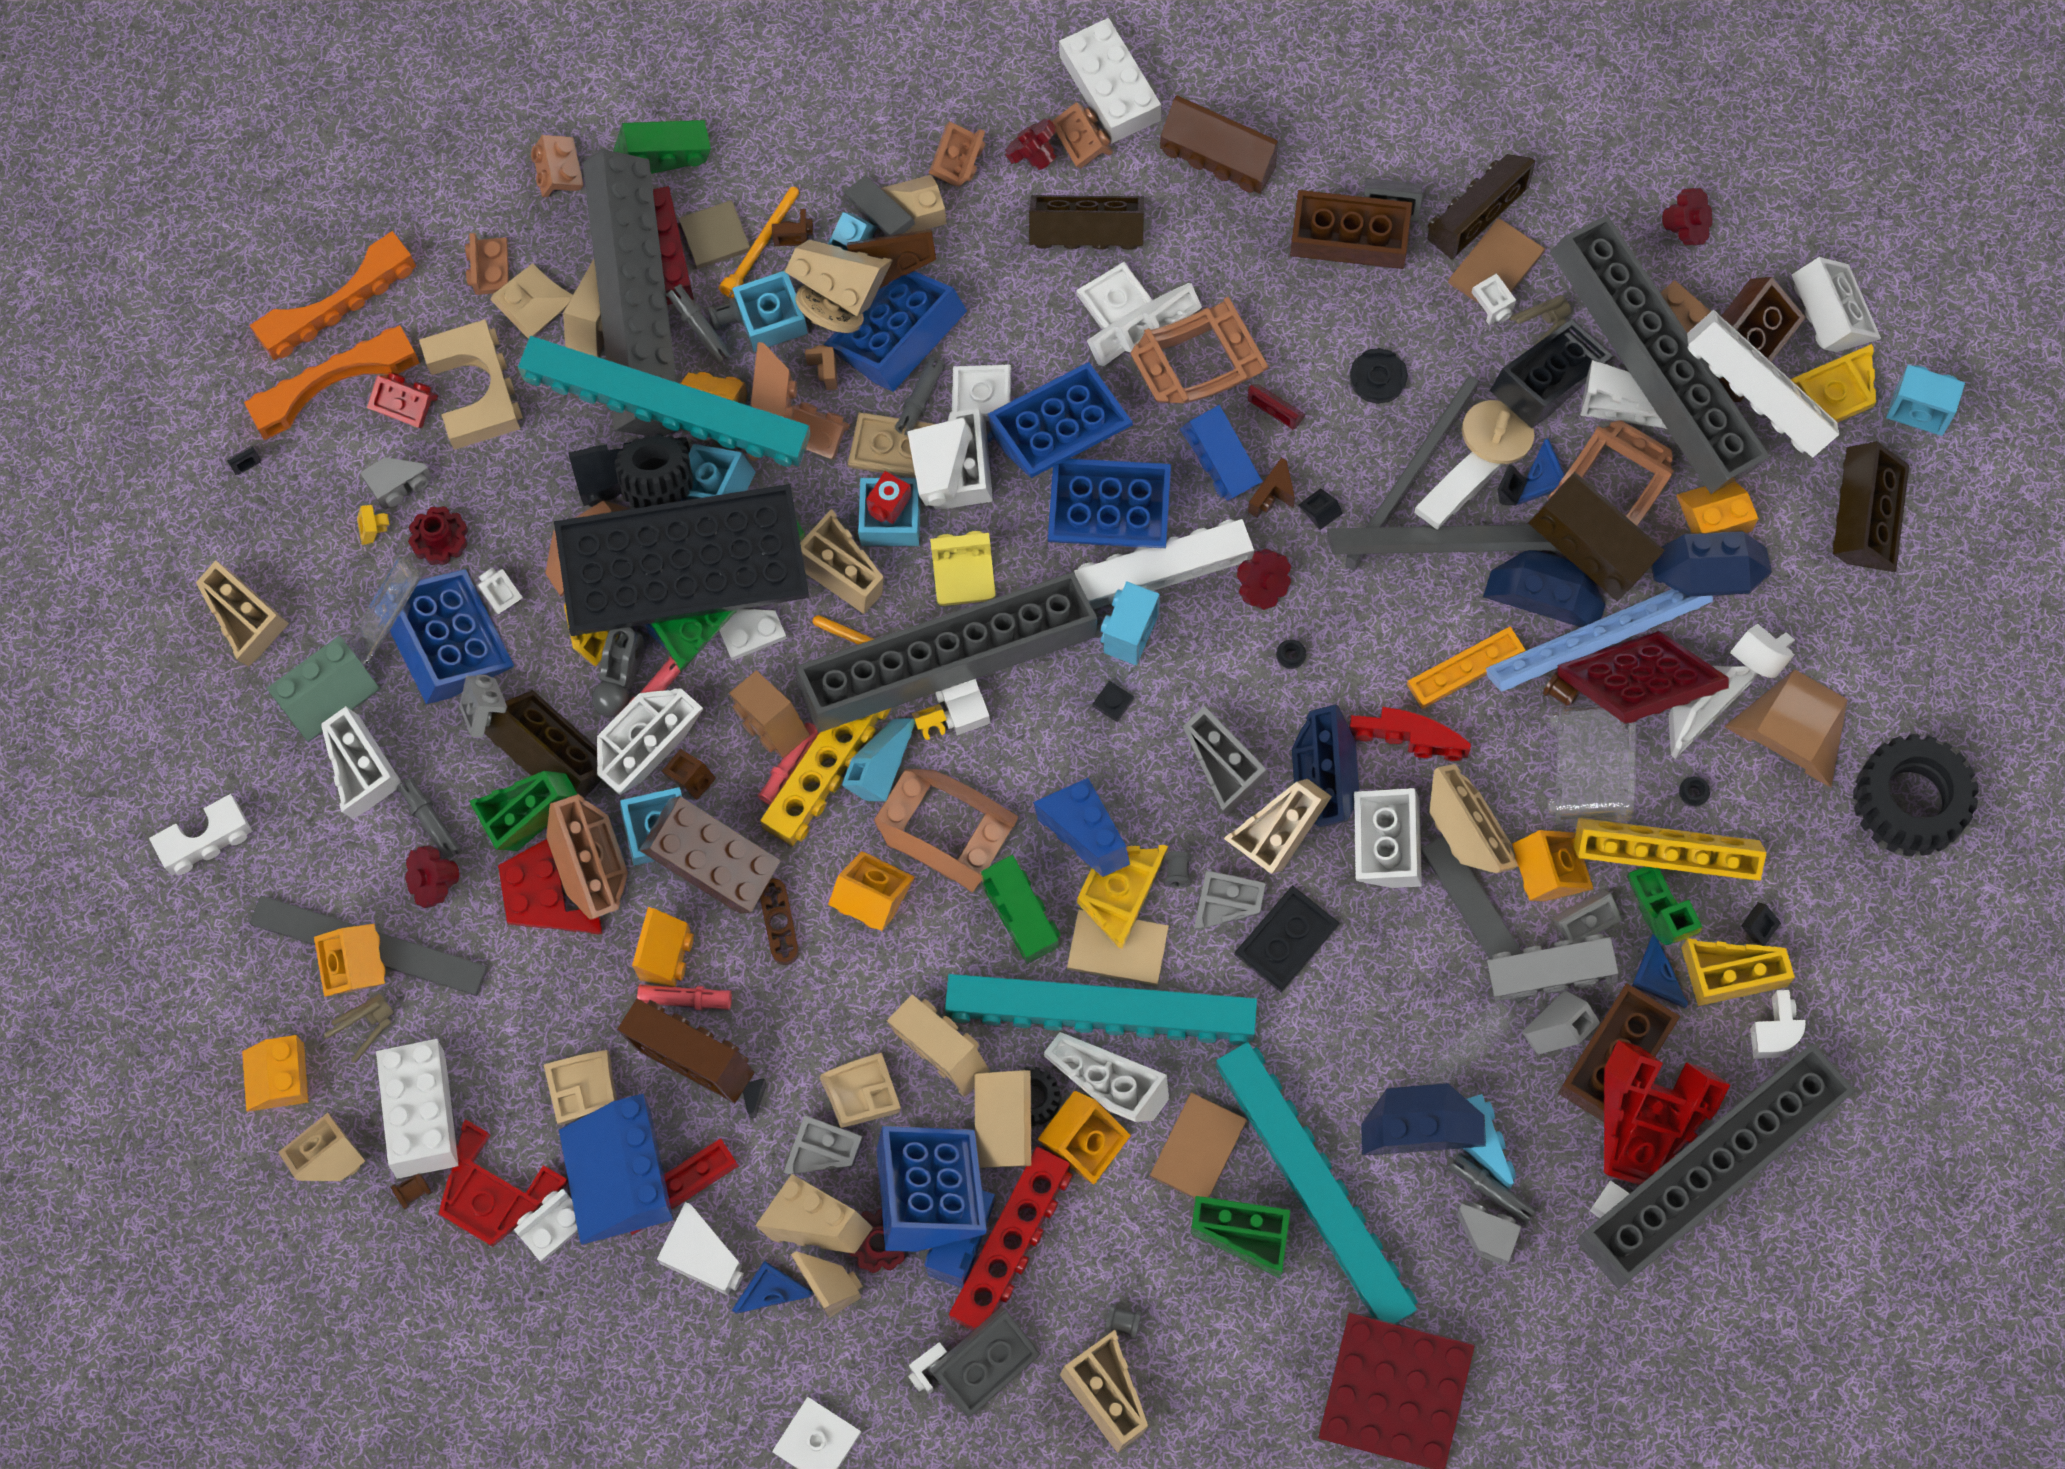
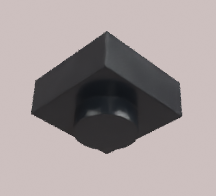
[1092,681,1134,722]
[1741,902,1781,946]

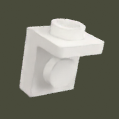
[1472,273,1516,325]
[476,567,522,614]
[908,1342,948,1394]

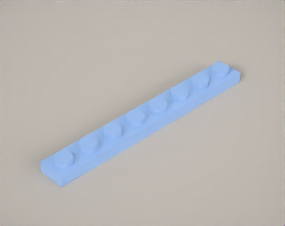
[1486,589,1713,692]

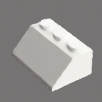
[1791,257,1881,352]
[1354,788,1422,888]

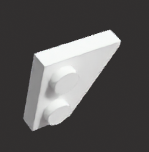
[719,609,787,661]

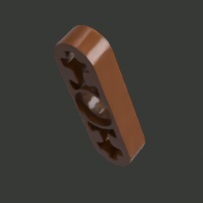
[760,878,799,965]

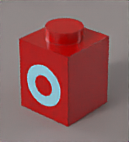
[866,471,912,524]

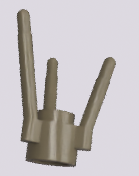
[1509,295,1571,345]
[324,994,394,1063]

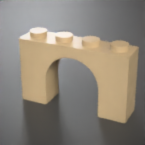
[419,319,523,450]

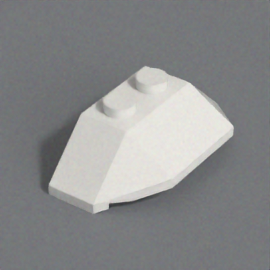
[1669,666,1758,759]
[597,688,703,795]

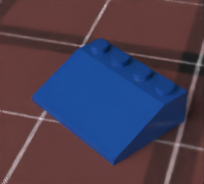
[824,271,967,392]
[988,362,1133,478]
[1048,459,1171,549]
[378,569,514,704]
[559,1093,673,1245]
[876,1126,987,1252]

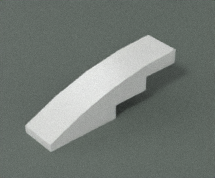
[1087,283,1202,366]
[1414,452,1503,530]

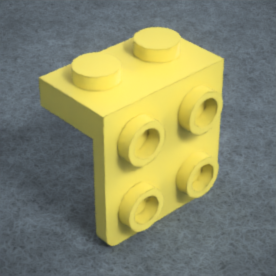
[930,531,996,606]

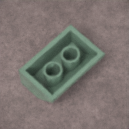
[266,635,380,742]

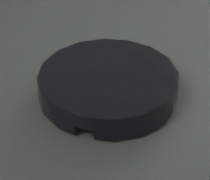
[1349,348,1408,404]

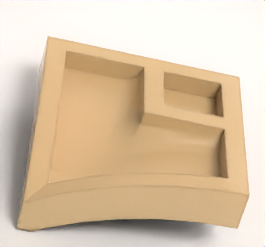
[490,263,573,339]
[544,1050,617,1125]
[820,1053,901,1128]

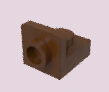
[772,209,813,247]
[662,749,716,800]

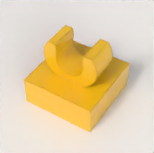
[357,505,390,545]
[911,704,946,740]

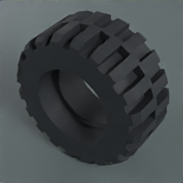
[1853,734,1979,856]

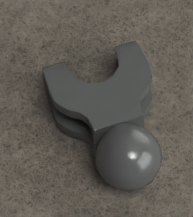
[592,627,647,717]

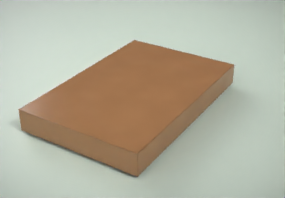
[1448,218,1545,304]
[1150,1092,1247,1199]

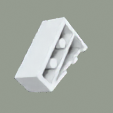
[1580,360,1667,429]
[934,408,993,509]
[321,706,402,819]

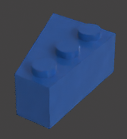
[1179,404,1262,501]
[1033,778,1130,877]
[924,1190,996,1288]

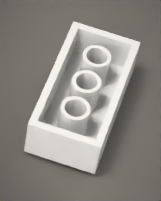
[1059,18,1161,144]
[376,1039,459,1179]

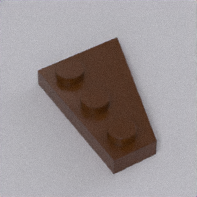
[847,229,936,289]

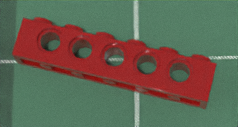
[948,1146,1073,1331]

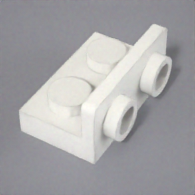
[514,1189,578,1263]

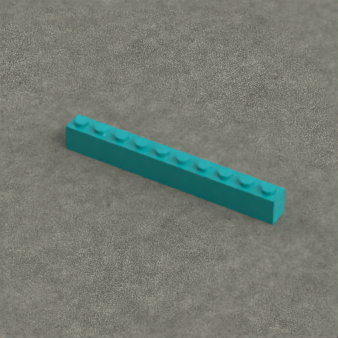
[518,336,811,467]
[945,974,1257,1045]
[1215,1042,1418,1324]

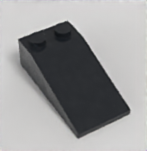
[1490,319,1614,428]

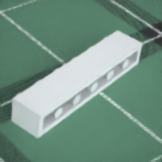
[1687,310,1839,458]
[1074,519,1254,609]

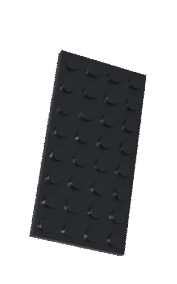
[554,484,809,636]

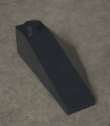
[568,437,690,507]

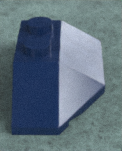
[1651,531,1772,597]
[1483,550,1605,627]
[1292,704,1359,827]
[1361,1083,1486,1155]

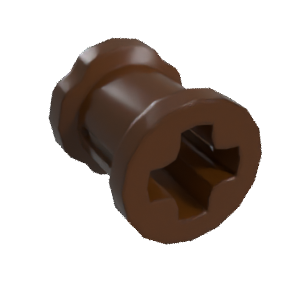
[1542,671,1580,710]
[391,1174,432,1209]

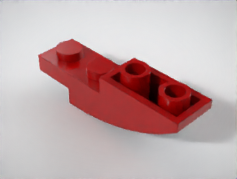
[1349,707,1471,761]

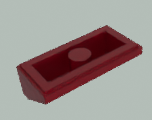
[1247,384,1306,430]

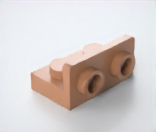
[1052,102,1113,169]
[465,233,509,295]

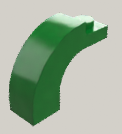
[1627,867,1702,945]

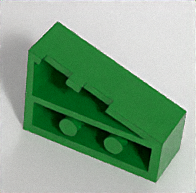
[613,120,711,174]
[469,771,577,852]
[981,854,1061,965]
[1191,1196,1290,1279]

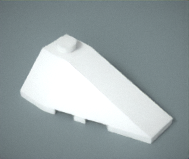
[1044,1032,1169,1122]

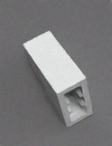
[907,417,971,506]
[657,1202,744,1295]

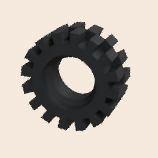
[1018,1067,1060,1126]

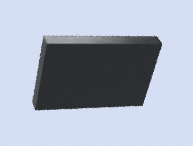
[1234,885,1340,993]

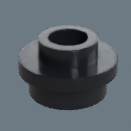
[1276,640,1306,669]
[1679,776,1710,807]

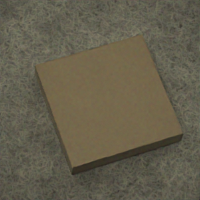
[679,200,750,269]

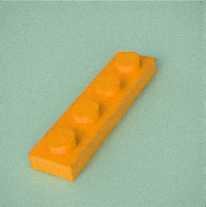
[1407,626,1526,709]

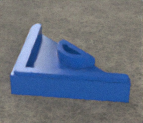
[1517,438,1565,505]
[1632,934,1688,1008]
[732,1261,813,1314]

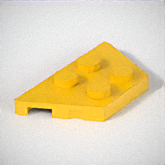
[1790,344,1876,423]
[1077,845,1168,949]

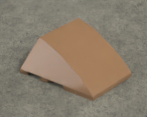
[1724,669,1848,788]

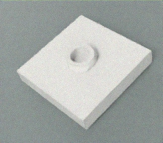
[1076,262,1152,330]
[952,365,1011,421]
[772,1397,862,1469]

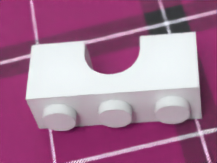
[149,794,253,875]

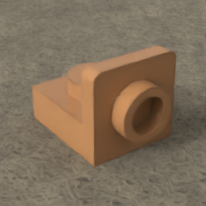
[805,345,838,390]

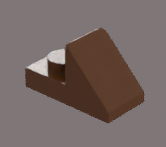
[1248,457,1295,518]

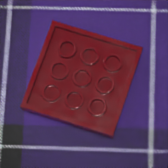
[1557,631,1729,724]
[1318,1311,1475,1469]

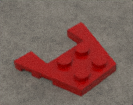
[498,839,603,935]
[438,1119,568,1247]

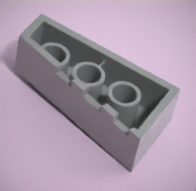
[1487,934,1618,1001]

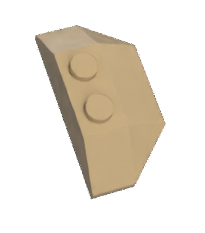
[1429,764,1518,873]

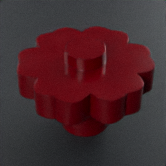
[1005,118,1056,170]
[1662,188,1712,246]
[408,506,468,565]
[1237,549,1291,610]
[405,845,459,908]
[849,1208,905,1273]

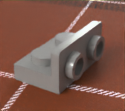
[459,675,507,738]

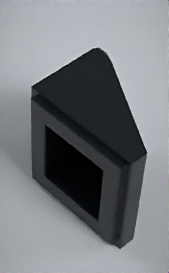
[227,446,261,475]
[1497,465,1528,506]
[1298,488,1343,530]
[743,1078,767,1119]

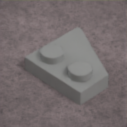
[1194,870,1266,929]
[784,1115,864,1174]

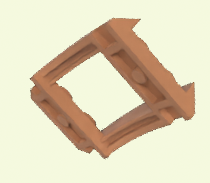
[1130,296,1269,403]
[1548,420,1674,526]
[873,769,1018,893]

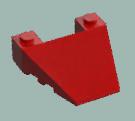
[1604,1040,1730,1185]

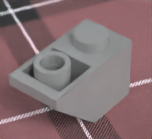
[360,457,433,509]
[1522,990,1600,1054]
[1457,1202,1522,1267]

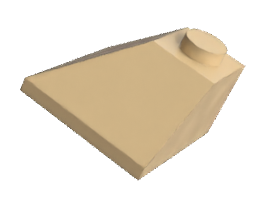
[881,175,947,234]
[278,1113,365,1181]
[791,1251,863,1318]

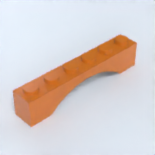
[249,231,416,361]
[244,325,420,440]

